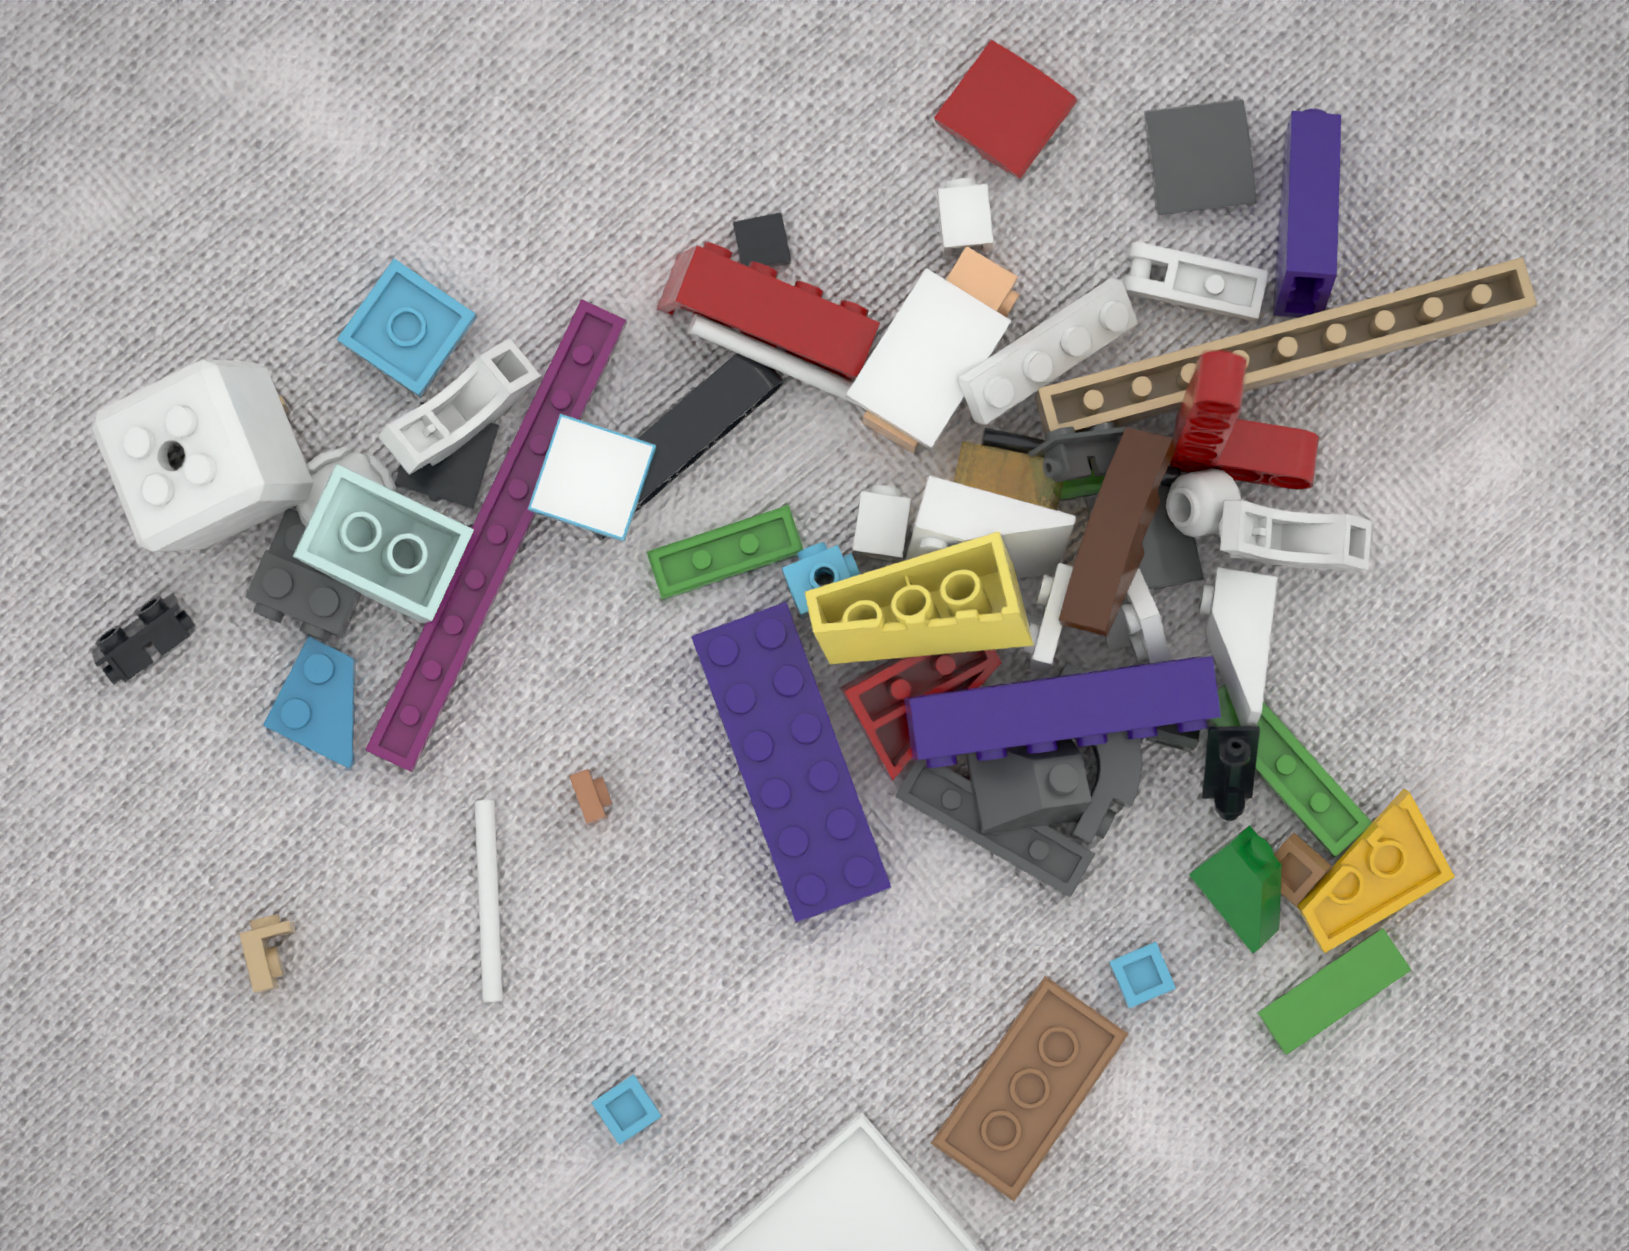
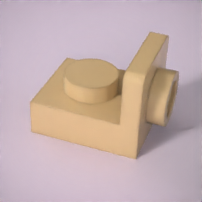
[239,914,296,993]

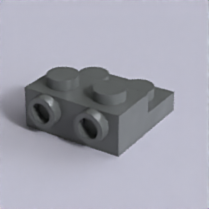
[245,509,362,642]

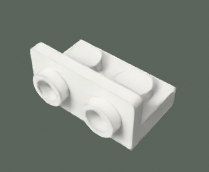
[1104,569,1170,663]

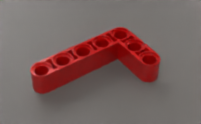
[1169,350,1319,490]

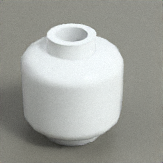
[1166,468,1241,537]

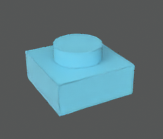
[1108,942,1176,1008]
[591,1074,662,1145]

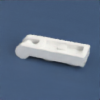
[1123,242,1269,322]

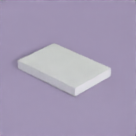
[846,268,1012,450]

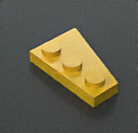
[1297,788,1455,953]

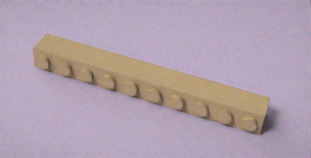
[1035,257,1537,435]

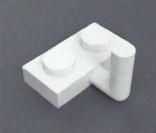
[1023,563,1073,674]

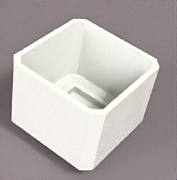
[92,359,314,552]

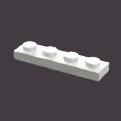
[958,278,1138,425]

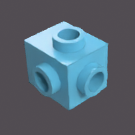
[782,542,860,619]

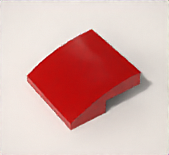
[934,40,1078,179]

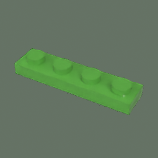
[1209,684,1372,858]

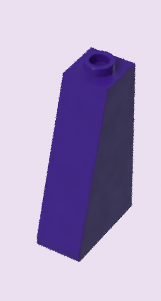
[1273,109,1341,318]

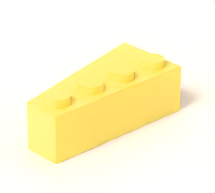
[805,531,1034,664]

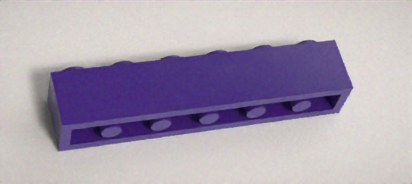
[904,656,1221,768]

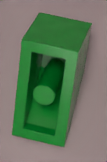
[1189,825,1282,953]

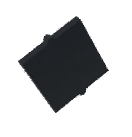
[395,401,499,509]

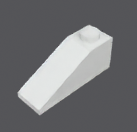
[1198,567,1277,726]

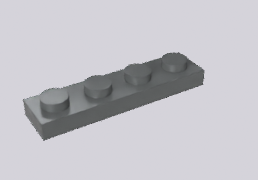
[895,759,1096,898]

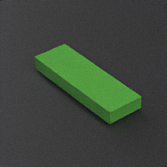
[646,505,803,601]
[1256,928,1411,1055]

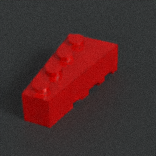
[656,242,880,380]

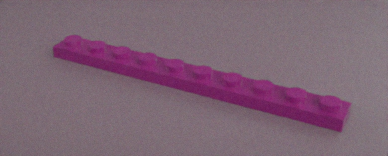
[365,299,627,773]

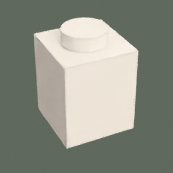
[936,178,994,257]
[852,485,911,563]

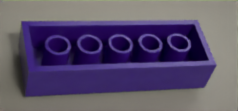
[691,602,891,923]

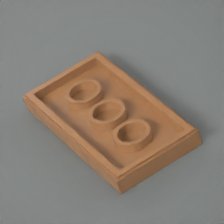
[930,976,1129,1202]

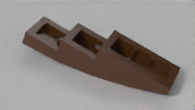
[1059,427,1176,637]

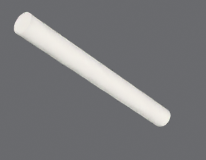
[688,314,859,406]
[475,800,503,1003]

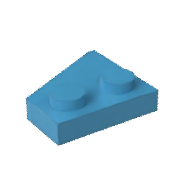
[263,636,356,769]

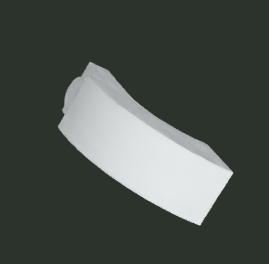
[378,338,541,475]
[1219,500,1372,570]

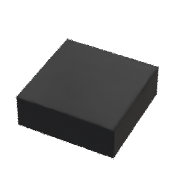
[733,212,791,267]

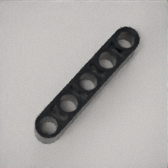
[593,353,785,540]

